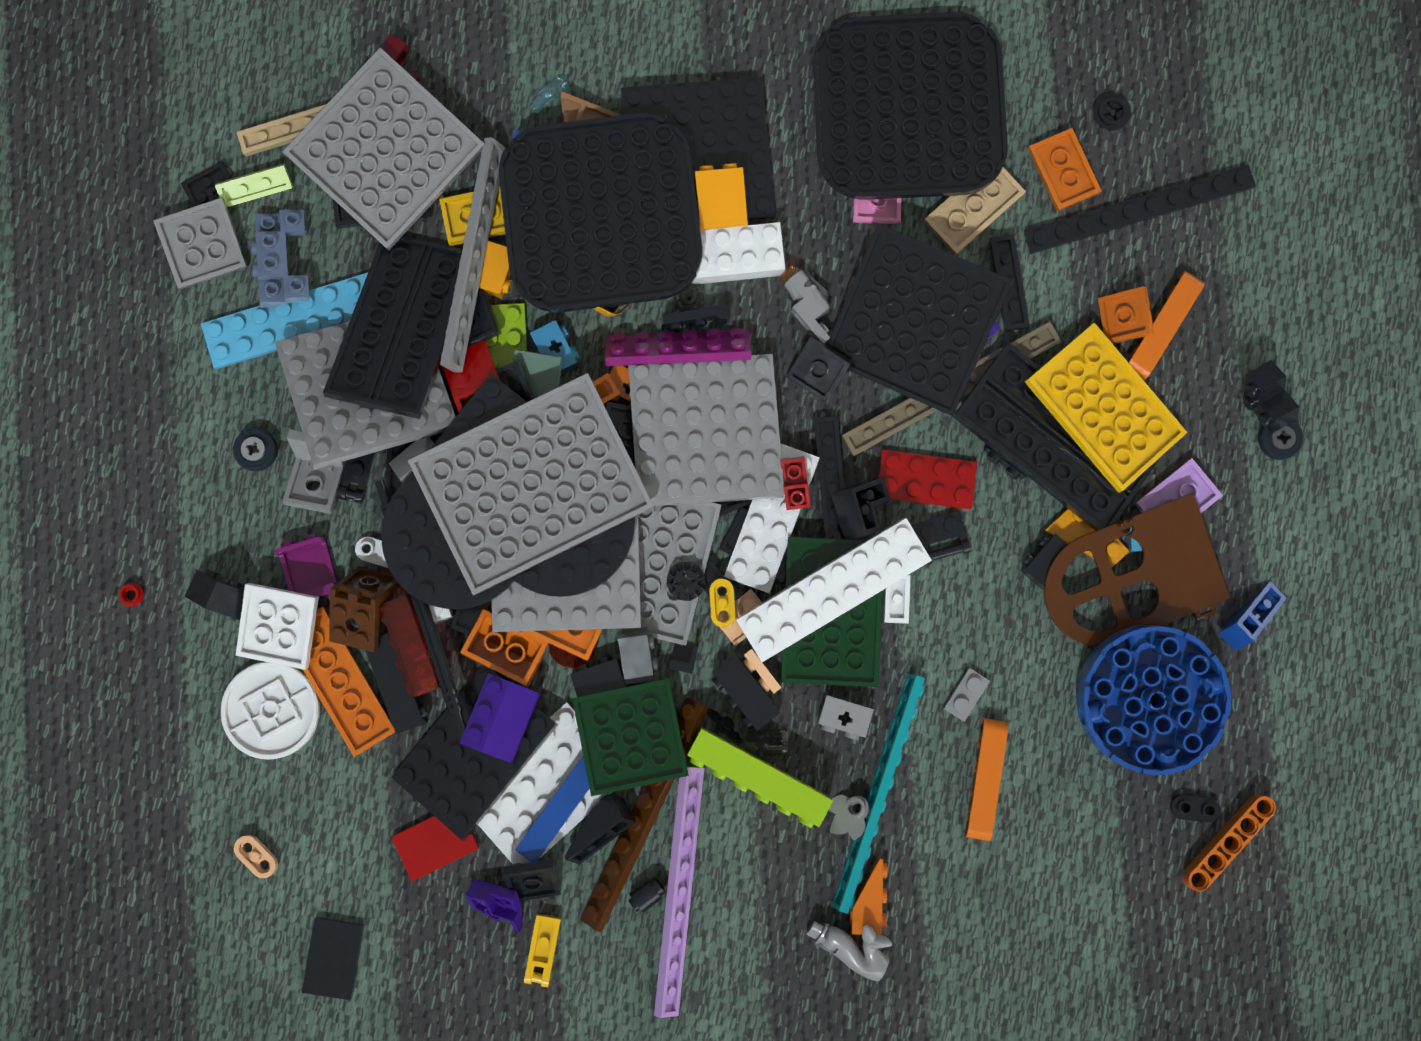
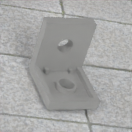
[283,429,347,514]

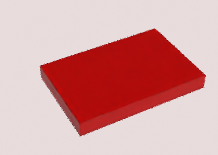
[391,816,479,881]

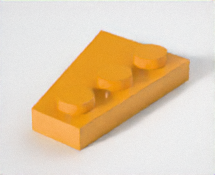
[1044,509,1130,568]

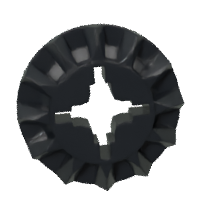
[1093,94,1131,132]
[667,562,706,601]

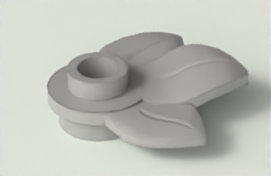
[829,795,870,840]

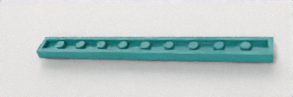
[831,673,925,914]

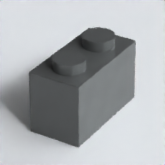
[618,627,658,685]

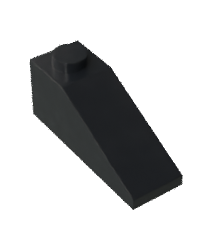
[565,794,635,864]

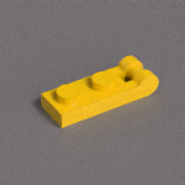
[524,914,561,988]

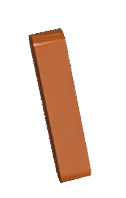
[1129,271,1205,380]
[964,718,1008,841]
[1182,794,1276,892]

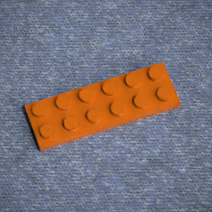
[302,606,395,757]

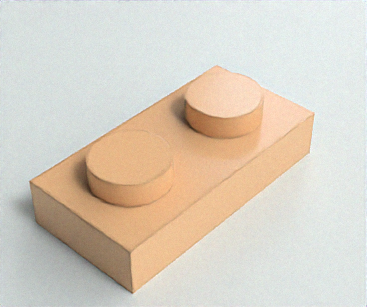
[743,649,781,693]

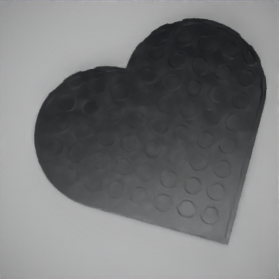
[381,374,635,610]

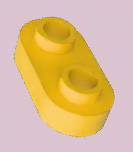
[709,579,736,628]

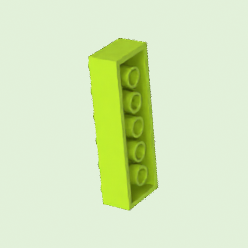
[687,727,833,828]

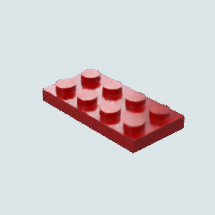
[878,450,977,510]

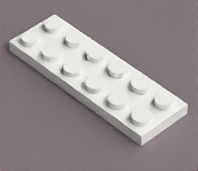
[724,443,820,594]

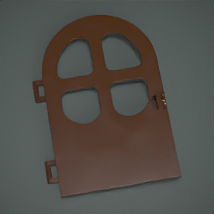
[1044,493,1230,646]

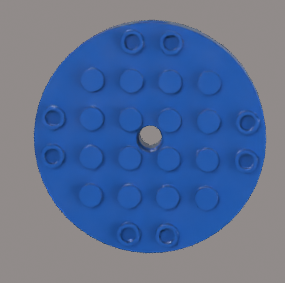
[1076,625,1231,775]

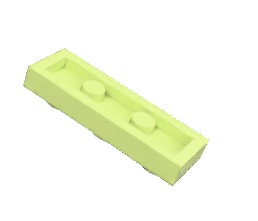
[215,163,293,207]

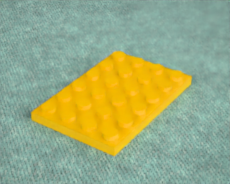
[1025,323,1188,493]

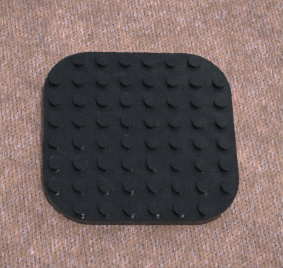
[813,12,1008,200]
[499,113,703,313]

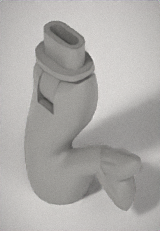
[806,921,892,982]

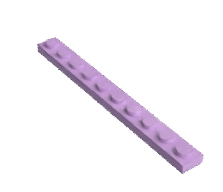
[654,766,704,1018]

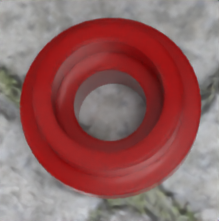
[119,583,144,607]

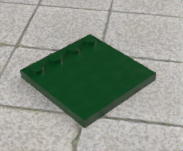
[572,678,689,796]

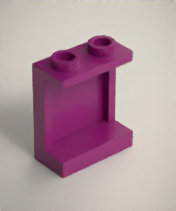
[274,534,338,599]

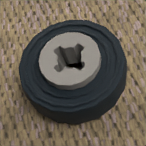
[233,428,278,472]

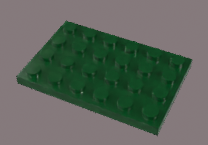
[781,537,883,687]

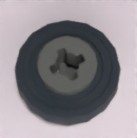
[1258,421,1304,460]

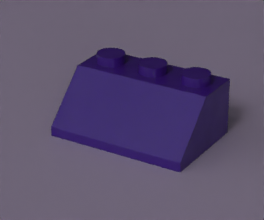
[460,673,540,763]

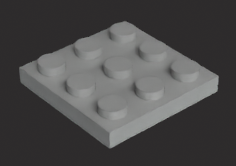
[153,198,248,290]

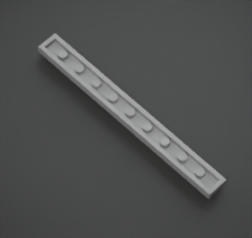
[440,137,505,372]

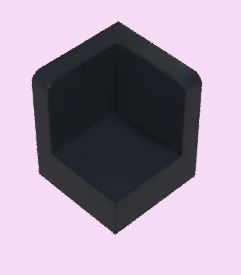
[668,643,699,674]

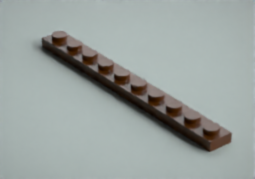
[580,697,709,932]

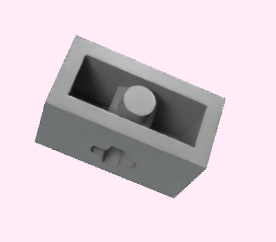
[817,695,874,740]

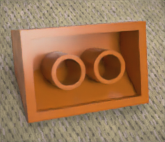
[460,609,549,688]

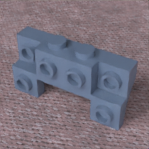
[251,210,309,308]

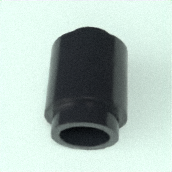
[628,877,666,913]

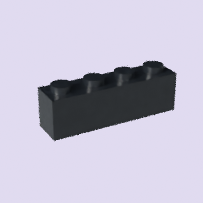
[365,632,429,734]

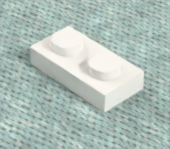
[883,575,910,624]

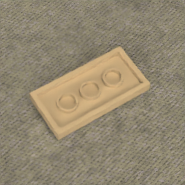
[923,167,1026,256]

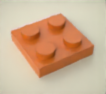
[1098,286,1154,344]

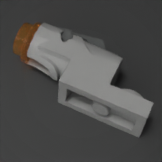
[780,265,830,344]

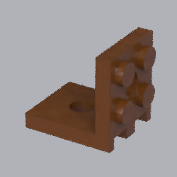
[329,566,401,652]

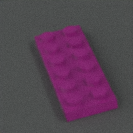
[605,328,751,366]

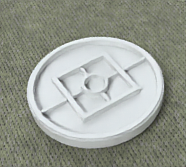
[221,662,320,759]

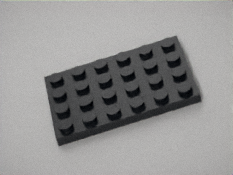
[391,665,558,841]

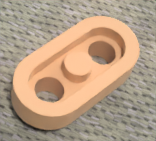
[234,835,278,878]

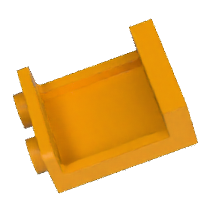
[694,164,748,230]

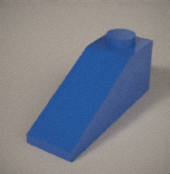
[1218,581,1287,651]

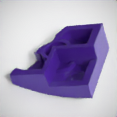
[465,879,523,933]

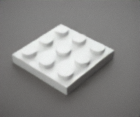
[236,583,319,670]

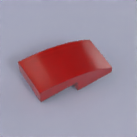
[780,456,811,510]

